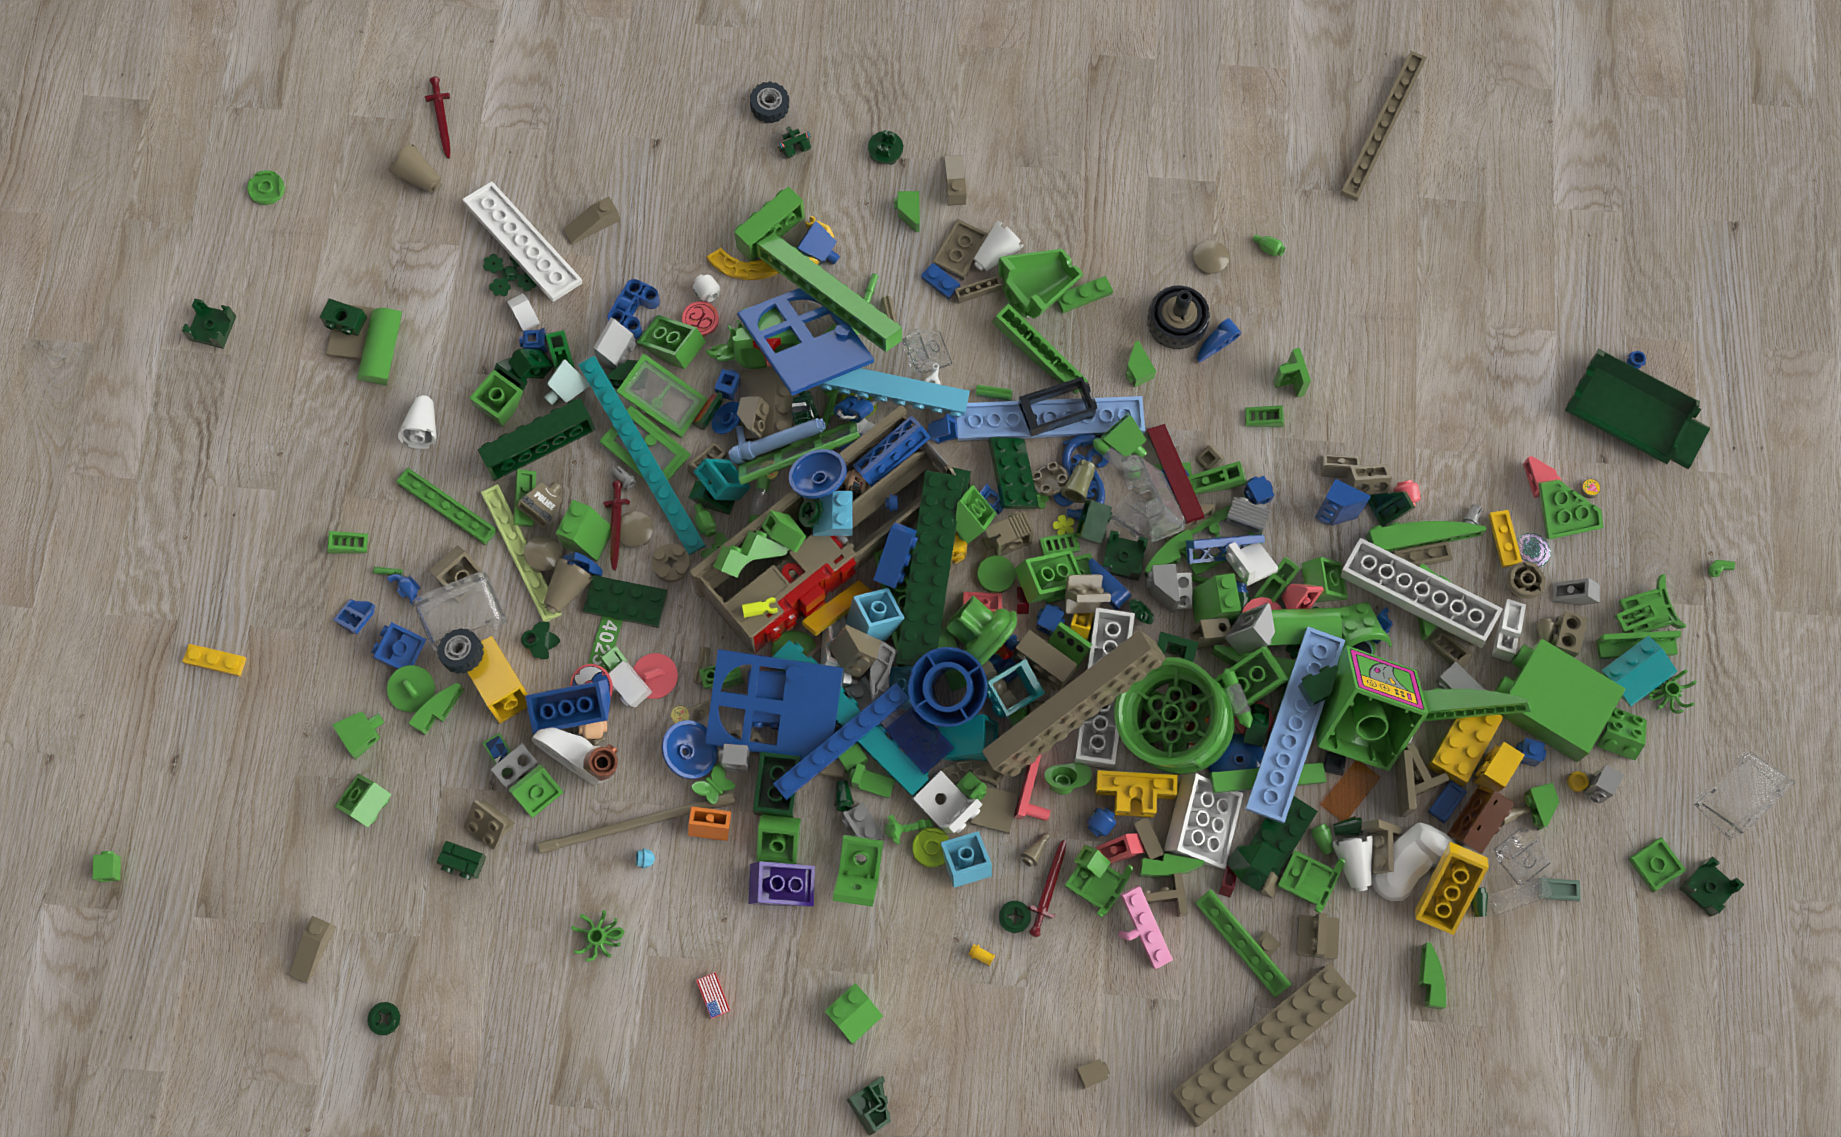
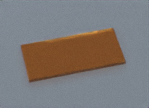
[1321,760,1381,821]

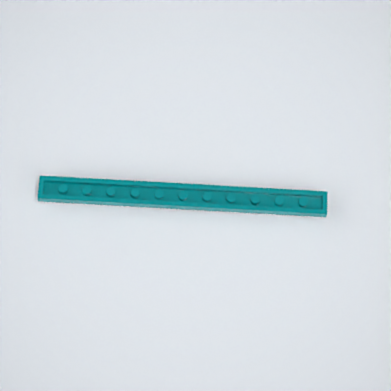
[578,355,706,556]

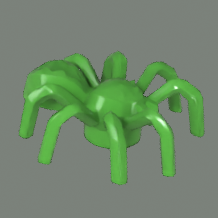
[1647,669,1697,714]
[571,910,625,962]

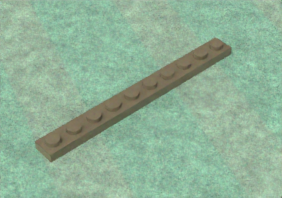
[1341,50,1427,201]

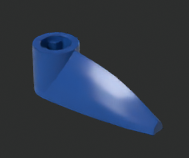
[1196,318,1242,363]
[1088,558,1131,610]

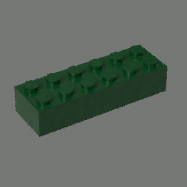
[477,398,596,481]

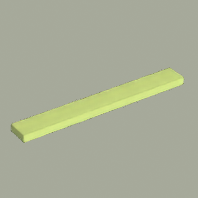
[481,484,562,622]

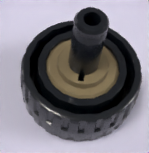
[1147,285,1210,349]

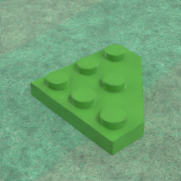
[1538,479,1604,539]

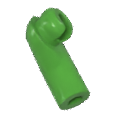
[1708,560,1735,577]

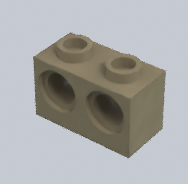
[1346,464,1392,495]
[1550,611,1588,658]

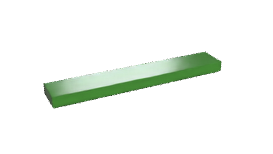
[396,467,498,545]
[1209,762,1327,794]
[1195,889,1292,998]

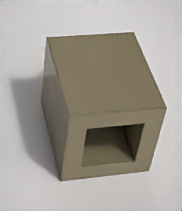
[1076,1059,1110,1089]

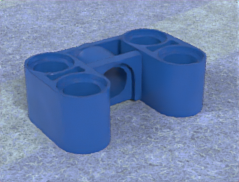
[607,279,660,339]

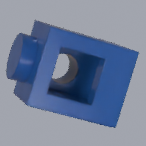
[714,369,741,401]

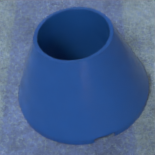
[908,647,988,727]

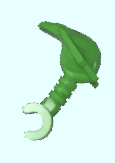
[706,319,743,362]
[885,815,933,845]

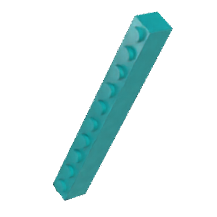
[773,640,929,797]

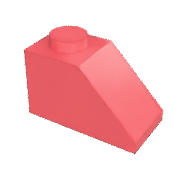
[1523,456,1561,498]
[1281,584,1324,609]
[1096,833,1146,864]

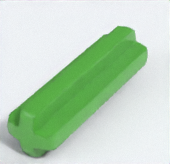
[976,385,1012,400]

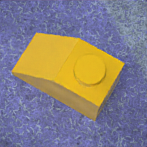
[1070,613,1094,640]

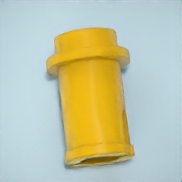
[968,944,995,967]

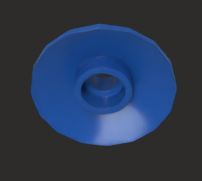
[712,401,741,435]

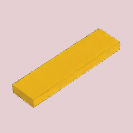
[802,580,872,636]

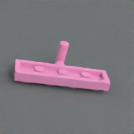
[1118,886,1173,969]

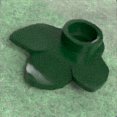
[521,622,560,660]

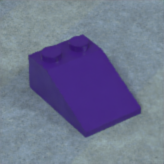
[748,861,815,907]

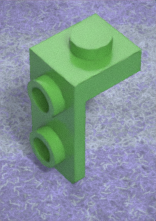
[849,763,895,798]

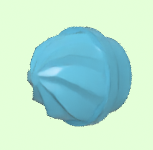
[636,848,655,869]

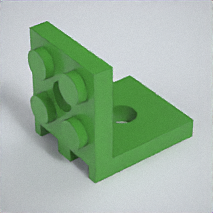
[832,835,884,907]

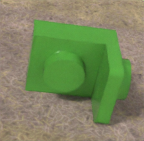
[956,771,987,801]

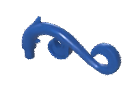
[1053,434,1099,507]
[1066,448,1110,520]

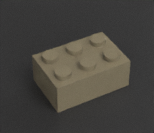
[1014,630,1077,691]

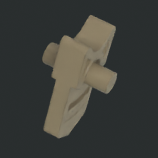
[688,699,711,722]

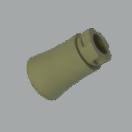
[1061,459,1096,503]

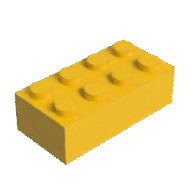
[1427,715,1503,787]
[1415,841,1489,935]

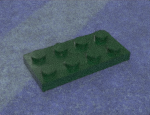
[988,437,1039,509]
[583,575,668,628]
[1249,795,1318,877]

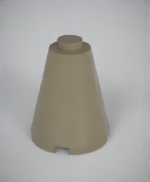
[389,144,442,192]
[543,558,592,614]

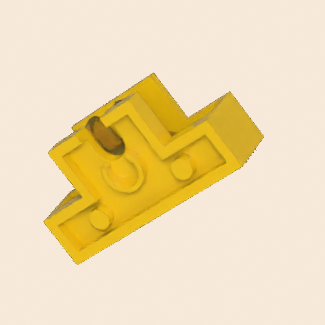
[1095,770,1177,818]

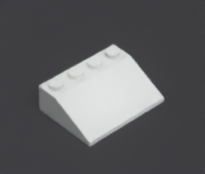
[1164,774,1243,870]

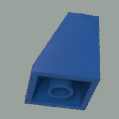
[747,670,786,730]

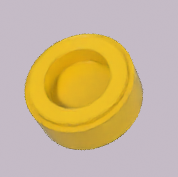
[1567,771,1589,792]

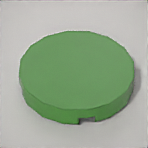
[978,555,1015,593]

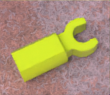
[742,597,778,618]

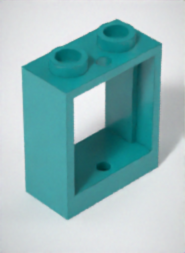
[693,458,751,500]
[986,659,1045,718]

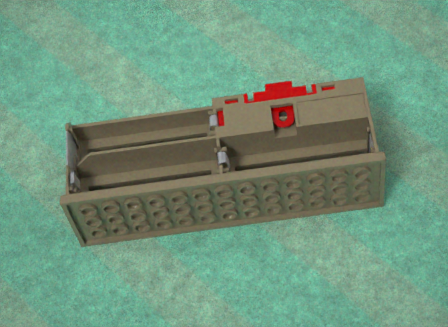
[689,405,956,654]

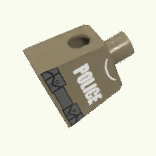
[516,482,563,529]

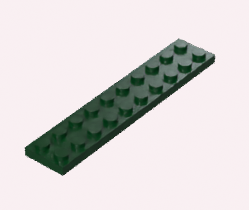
[896,470,964,666]

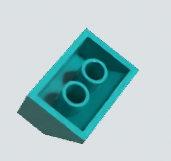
[1602,635,1678,707]

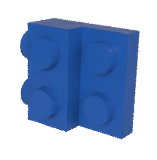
[371,622,427,669]

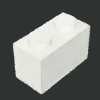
[609,661,652,708]

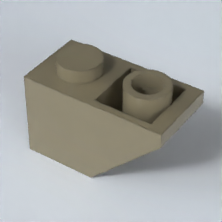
[737,396,769,439]

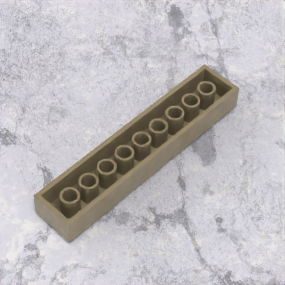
[982,630,1167,778]
[1170,964,1357,1127]

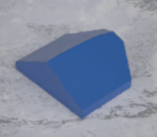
[333,599,375,634]

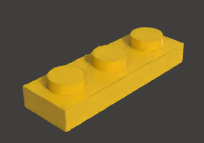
[1488,510,1522,568]
[182,644,247,677]

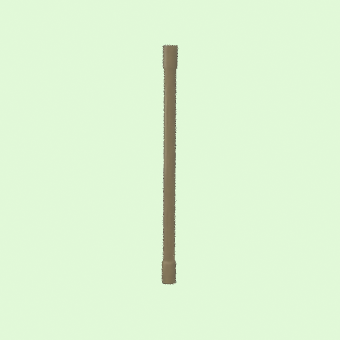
[538,792,736,854]

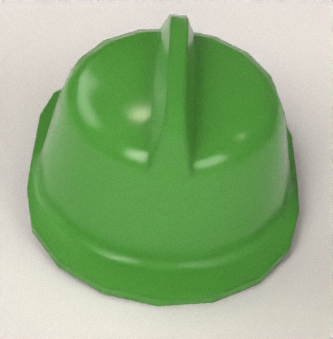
[1044,763,1092,795]

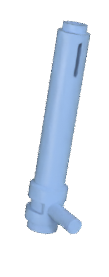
[729,418,826,464]

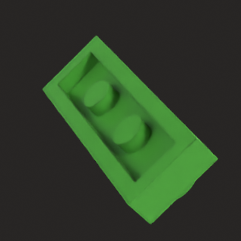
[1057,276,1113,313]
[513,469,536,527]

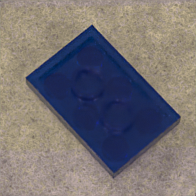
[885,706,954,775]

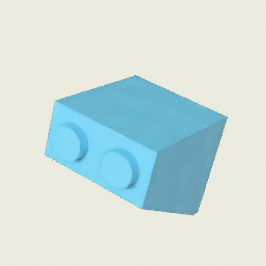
[846,588,904,642]

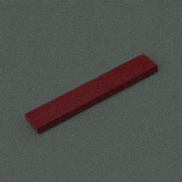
[1147,424,1204,524]

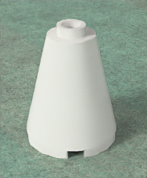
[974,221,1024,272]
[398,395,437,449]
[1332,835,1373,892]

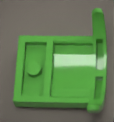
[1619,574,1687,633]
[1338,601,1392,653]
[1277,850,1345,913]
[1065,865,1133,917]

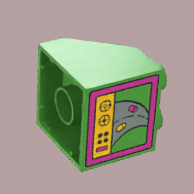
[1315,645,1428,771]

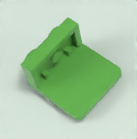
[1597,708,1647,760]

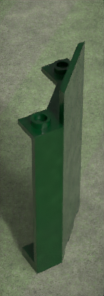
[1565,348,1710,470]

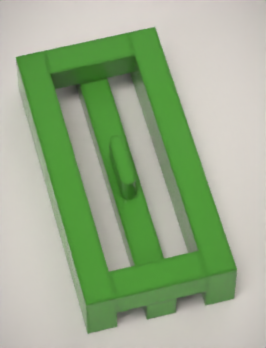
[1614,600,1660,633]

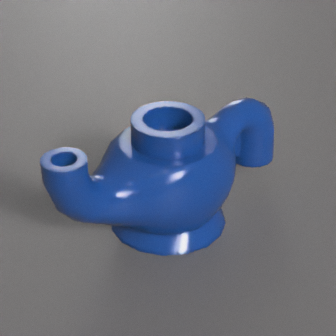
[387,574,425,607]

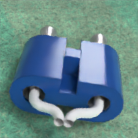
[834,394,878,423]

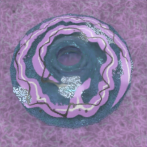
[1516,533,1551,568]

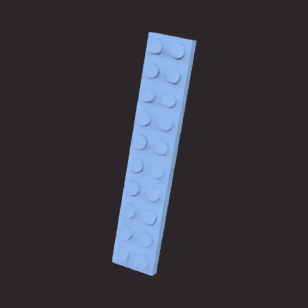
[956,396,1145,441]
[1245,627,1345,824]

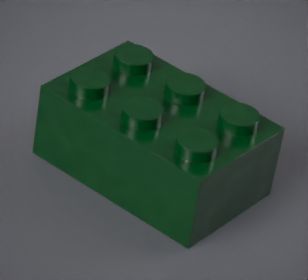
[753,752,801,818]

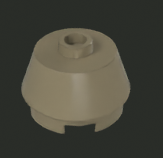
[1507,562,1546,599]

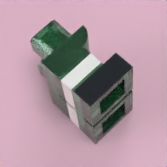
[791,391,820,425]

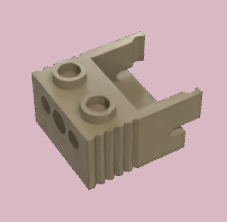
[983,511,1034,556]

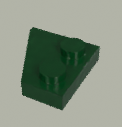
[1368,491,1415,527]

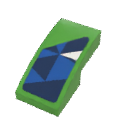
[483,732,519,777]

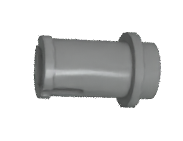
[612,466,636,489]
[1463,504,1483,525]

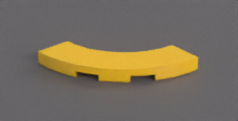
[706,248,779,280]

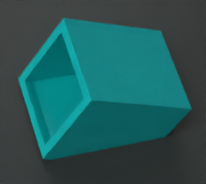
[937,714,999,761]

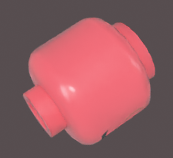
[1394,480,1421,506]

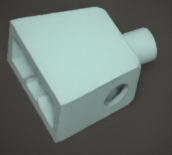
[544,359,590,405]

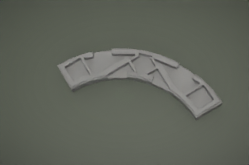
[869,641,917,749]

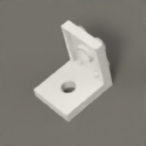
[912,771,982,833]

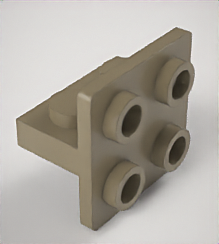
[1064,574,1111,614]
[464,800,515,850]
[1297,913,1339,959]

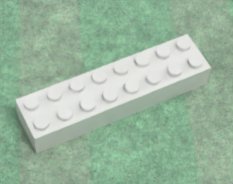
[1341,538,1503,648]
[1074,608,1135,769]

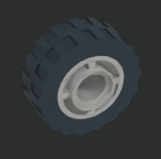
[750,81,789,123]
[437,628,484,674]

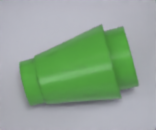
[1311,823,1334,854]

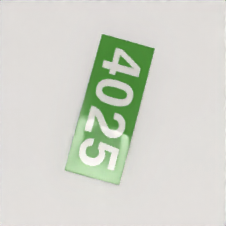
[588,617,623,672]

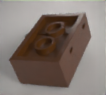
[1447,785,1514,854]

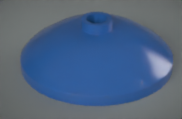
[789,449,847,499]
[661,720,718,779]
[1208,734,1264,792]

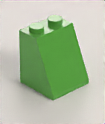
[556,500,611,562]
[1192,573,1241,624]

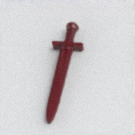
[425,76,451,159]
[603,480,630,571]
[1028,840,1066,937]

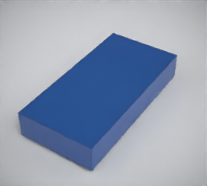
[1427,780,1467,824]

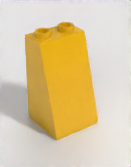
[468,636,529,724]

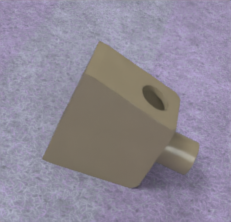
[1190,618,1233,649]

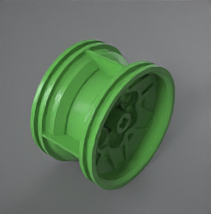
[1114,657,1235,774]

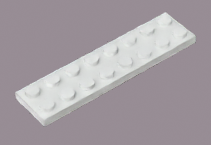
[463,182,582,302]

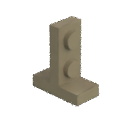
[1404,743,1449,796]
[1362,819,1402,874]
[1142,873,1188,917]

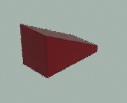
[1017,587,1029,614]
[1218,866,1237,898]

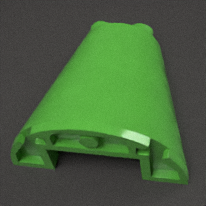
[998,249,1083,319]

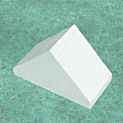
[507,293,540,330]

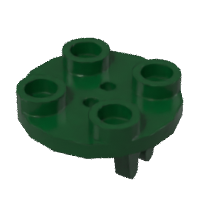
[868,130,904,165]

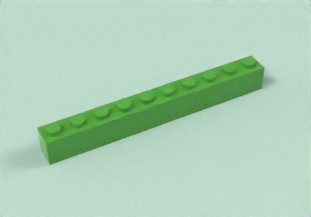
[757,233,902,352]

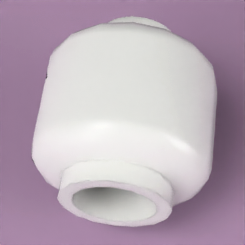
[693,275,720,302]

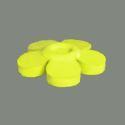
[1053,515,1074,535]

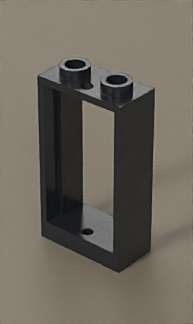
[1018,376,1097,437]

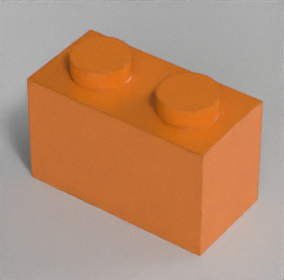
[688,807,731,841]

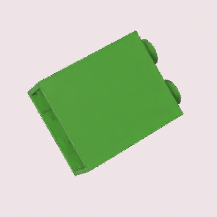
[1494,639,1626,762]

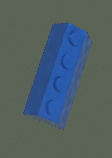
[525,679,611,734]

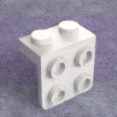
[1226,542,1278,586]

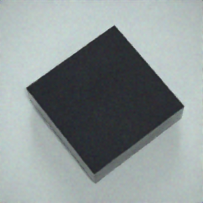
[1324,752,1346,776]

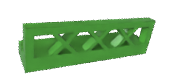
[1596,630,1681,659]

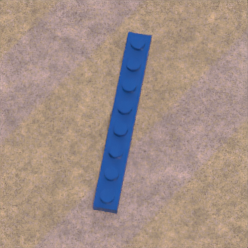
[773,683,909,800]

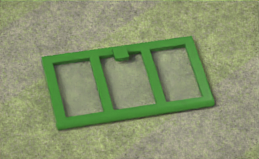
[739,421,860,485]

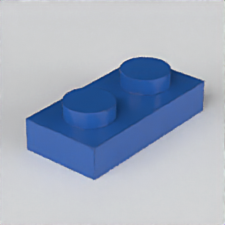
[921,263,961,300]

